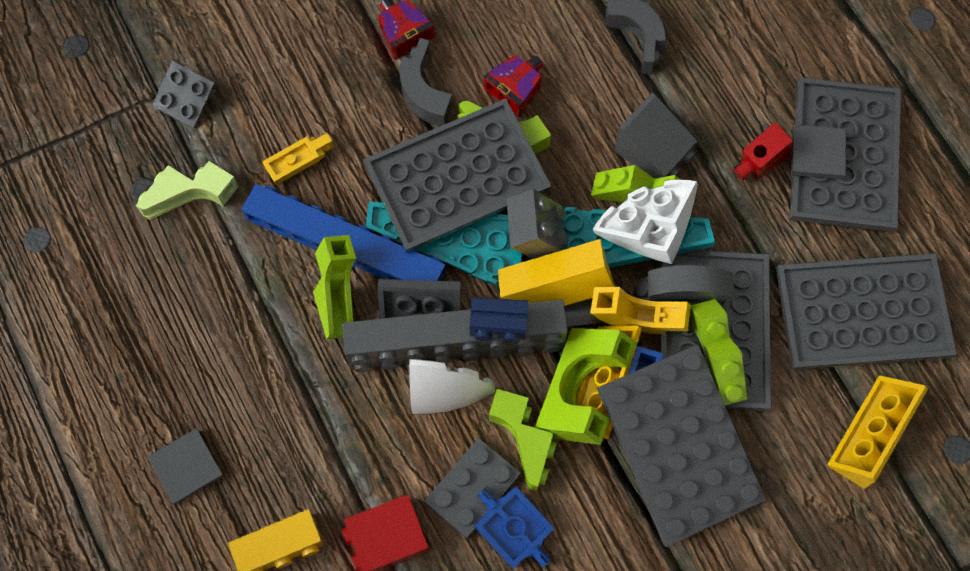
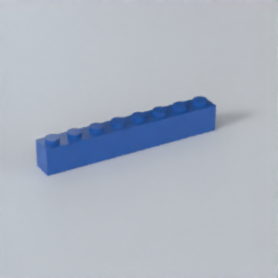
[241,184,446,281]

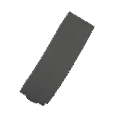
[605,0,666,74]
[400,38,453,126]
[637,265,734,303]

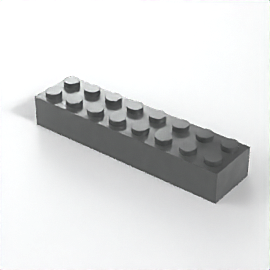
[342,300,567,372]

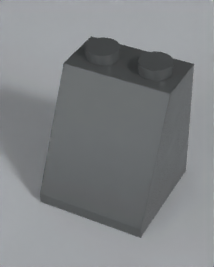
[614,93,697,179]

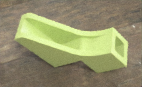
[136,161,238,219]

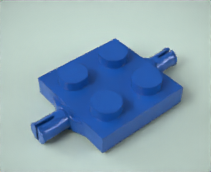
[474,486,554,569]

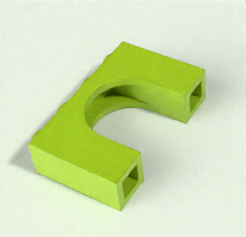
[535,328,637,445]

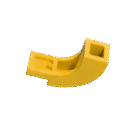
[591,287,691,334]

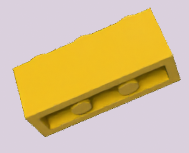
[228,509,324,571]

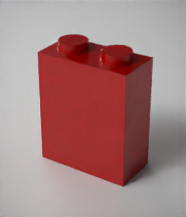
[342,494,429,571]

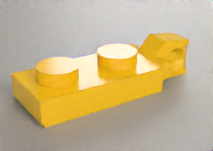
[262,133,334,185]

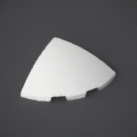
[593,180,698,264]
[409,359,496,414]

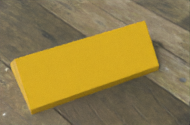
[498,239,615,306]
[576,326,642,439]
[827,375,928,489]

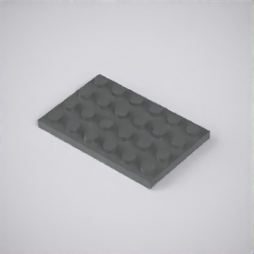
[790,77,901,232]
[363,98,551,253]
[660,250,771,412]
[776,253,957,370]
[596,344,766,547]

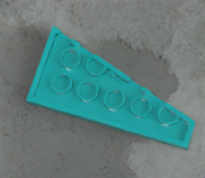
[366,201,522,288]
[564,207,715,268]

